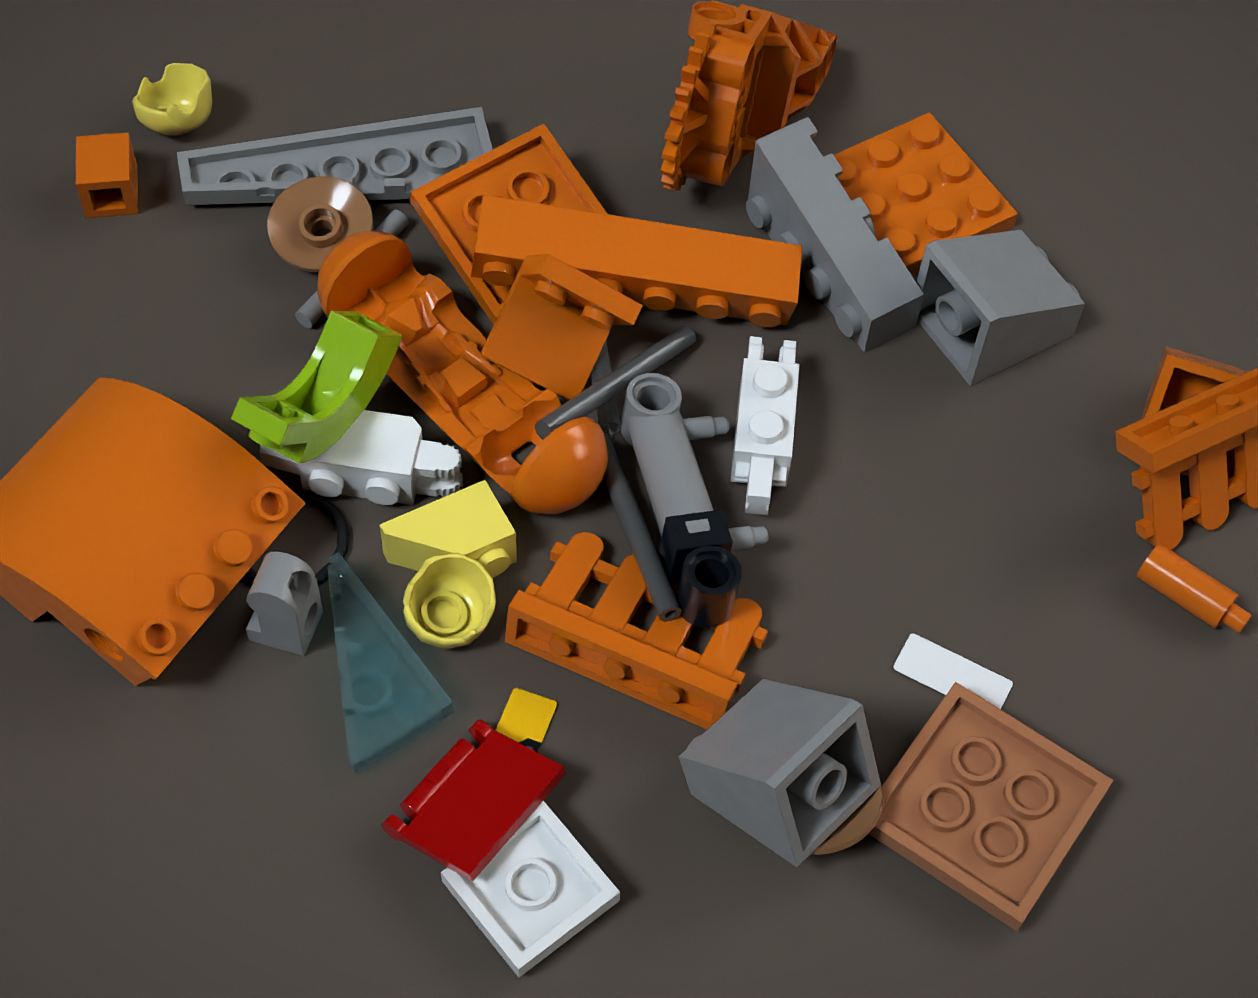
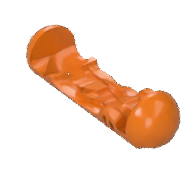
[317,231,608,514]

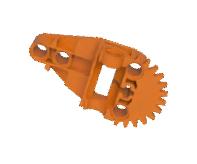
[660,0,837,191]

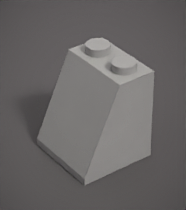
[916,230,1085,387]
[678,679,881,867]

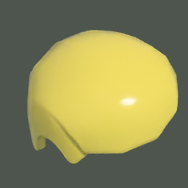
[132,63,212,135]
[402,553,496,650]

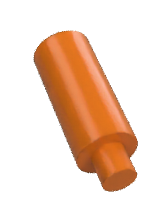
[1136,543,1252,634]

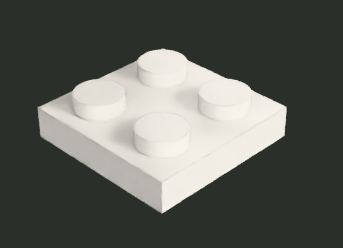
[441,801,620,978]

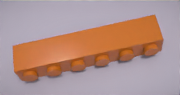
[471,194,802,327]

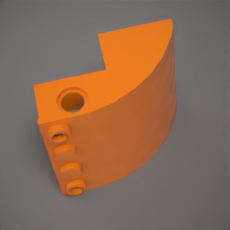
[0,377,305,686]

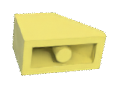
[379,480,517,578]

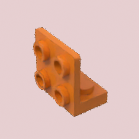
[481,254,643,401]

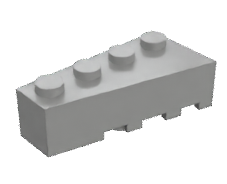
[746,117,924,353]

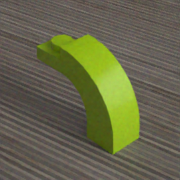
[231,311,403,464]

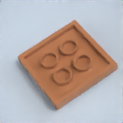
[869,682,1114,932]

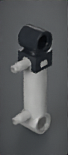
[621,373,769,628]

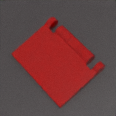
[381,720,566,882]

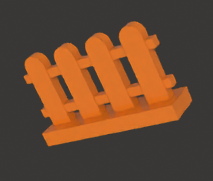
[1115,368,1258,550]
[505,532,768,730]

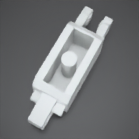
[730,336,800,515]
[259,410,463,505]

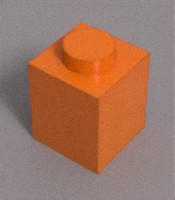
[75,132,138,218]

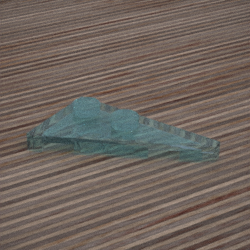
[328,552,454,775]

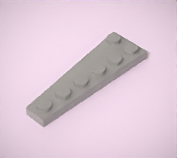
[177,107,493,205]

